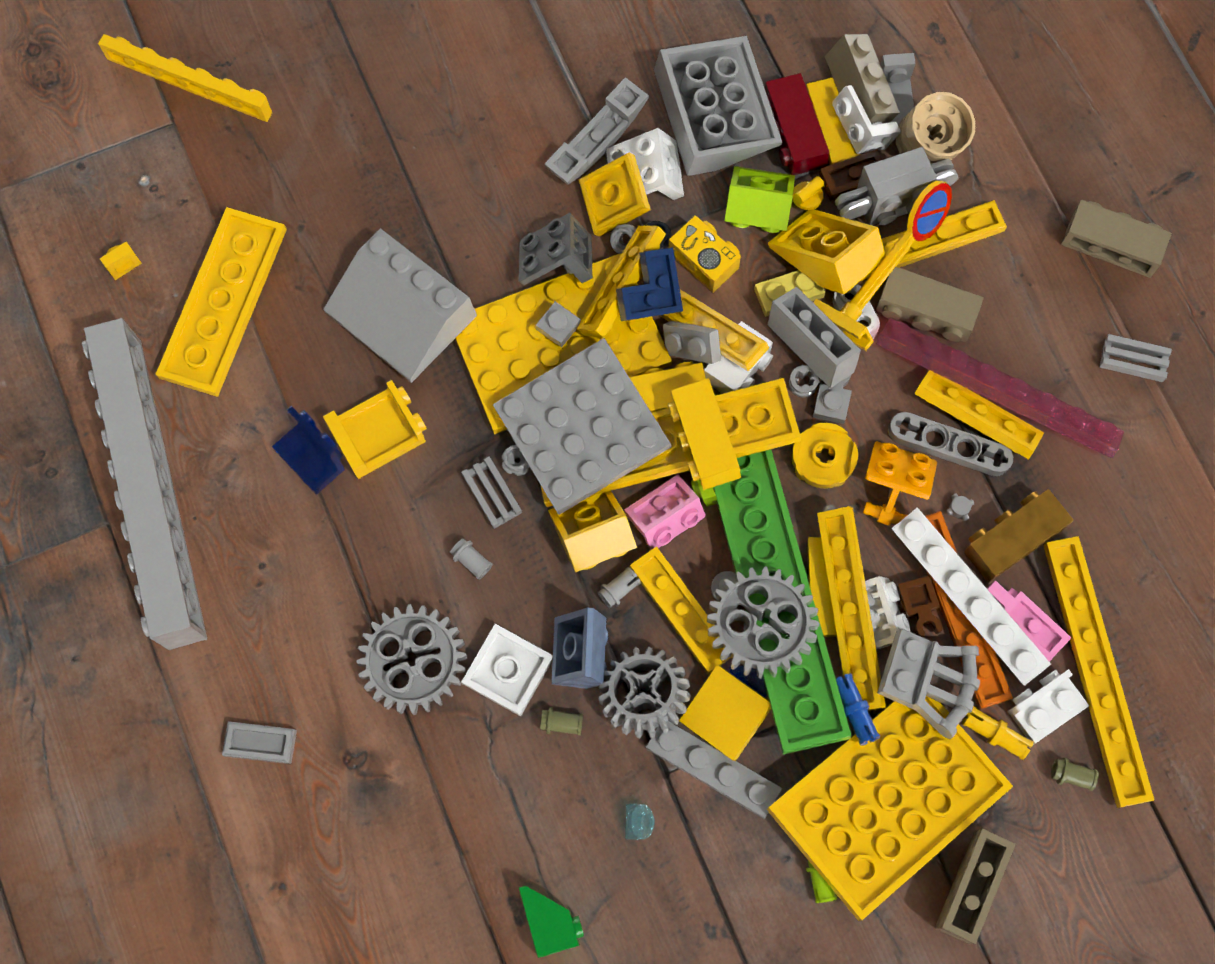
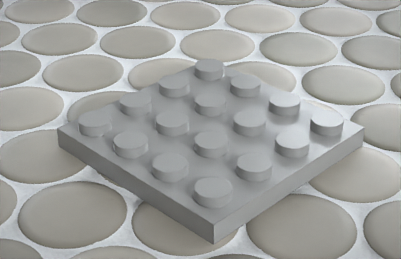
[493,338,672,515]

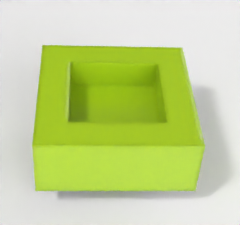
[691,480,717,507]

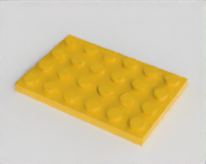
[455,253,672,434]
[766,696,1013,921]

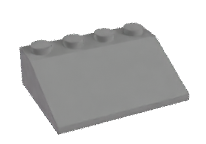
[654,36,782,176]
[323,228,477,383]

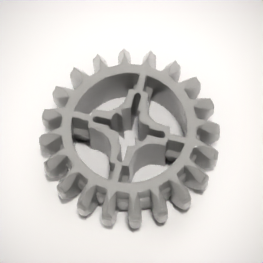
[598,646,690,739]

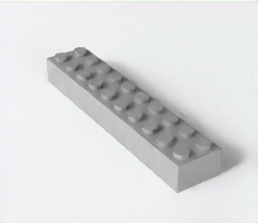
[82,318,207,650]

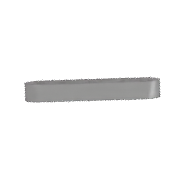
[888,412,1013,476]

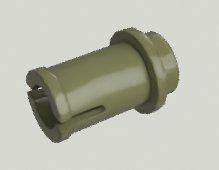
[540,707,583,736]
[1051,757,1099,791]

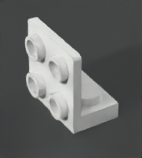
[606,128,684,200]

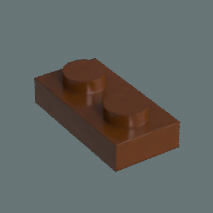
[819,149,882,201]

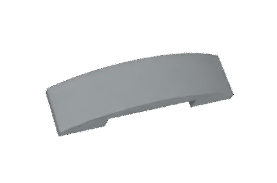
[544,77,649,185]

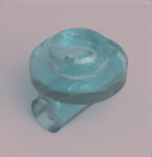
[625,804,655,840]

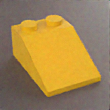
[768,209,886,294]

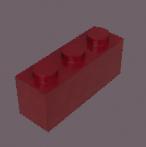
[765,73,830,175]

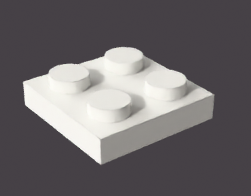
[461,624,553,716]

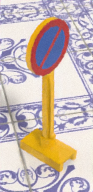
[813,181,952,351]

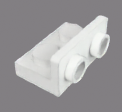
[865,576,910,650]
[1007,669,1089,745]

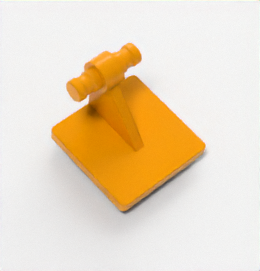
[863,441,937,526]

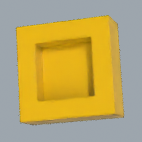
[99,241,142,280]

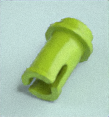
[806,861,837,903]

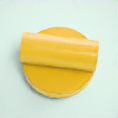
[792,176,824,210]

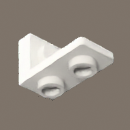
[832,85,901,154]

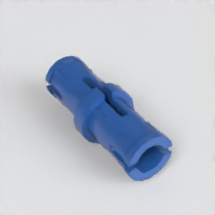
[836,673,880,746]

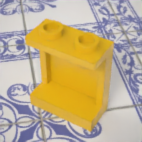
[323,380,427,479]

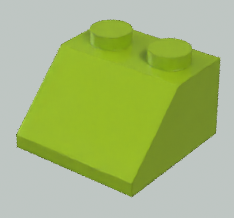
[725,166,795,233]

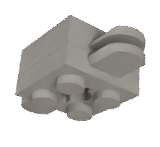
[835,147,958,225]

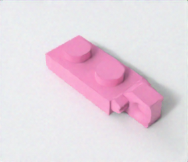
[987,581,1071,662]

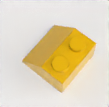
[548,491,637,572]

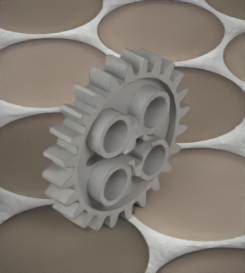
[707,567,819,678]
[356,604,467,715]

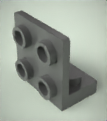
[519,213,593,285]

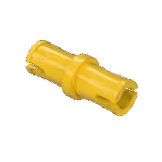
[962,706,1033,760]

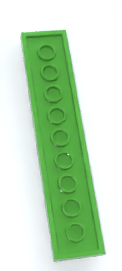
[713,449,851,754]

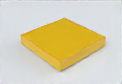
[578,152,651,237]
[679,665,771,761]

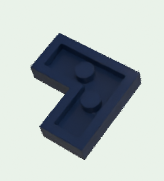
[616,247,683,321]

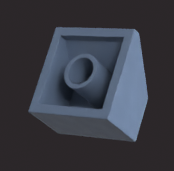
[552,607,608,689]

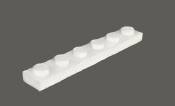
[892,507,1051,686]

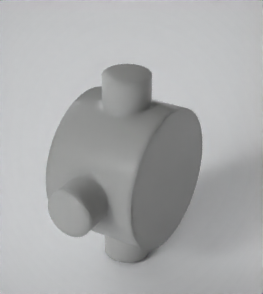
[946,493,974,521]

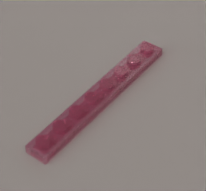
[876,318,1124,458]

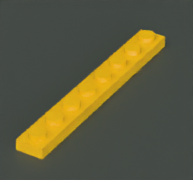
[1043,536,1154,808]

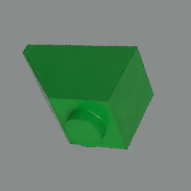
[519,886,584,958]

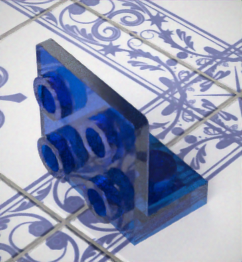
[272,405,345,495]

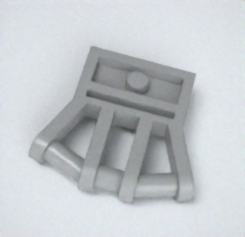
[877,628,980,739]

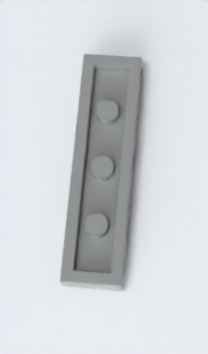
[646,721,782,819]

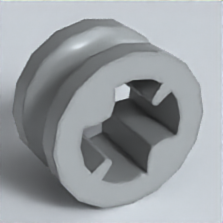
[789,365,819,398]

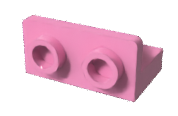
[624,474,705,550]

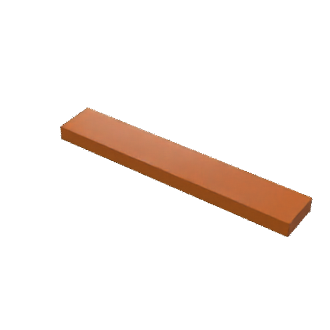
[926,511,1013,710]

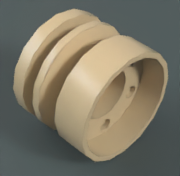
[896,92,975,164]

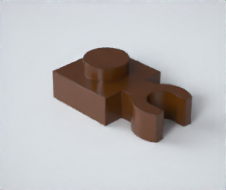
[897,575,942,637]

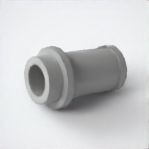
[450,538,493,580]
[598,567,641,608]

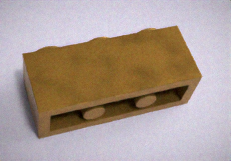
[964,489,1074,583]

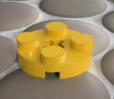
[792,423,858,488]

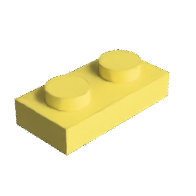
[754,270,825,317]

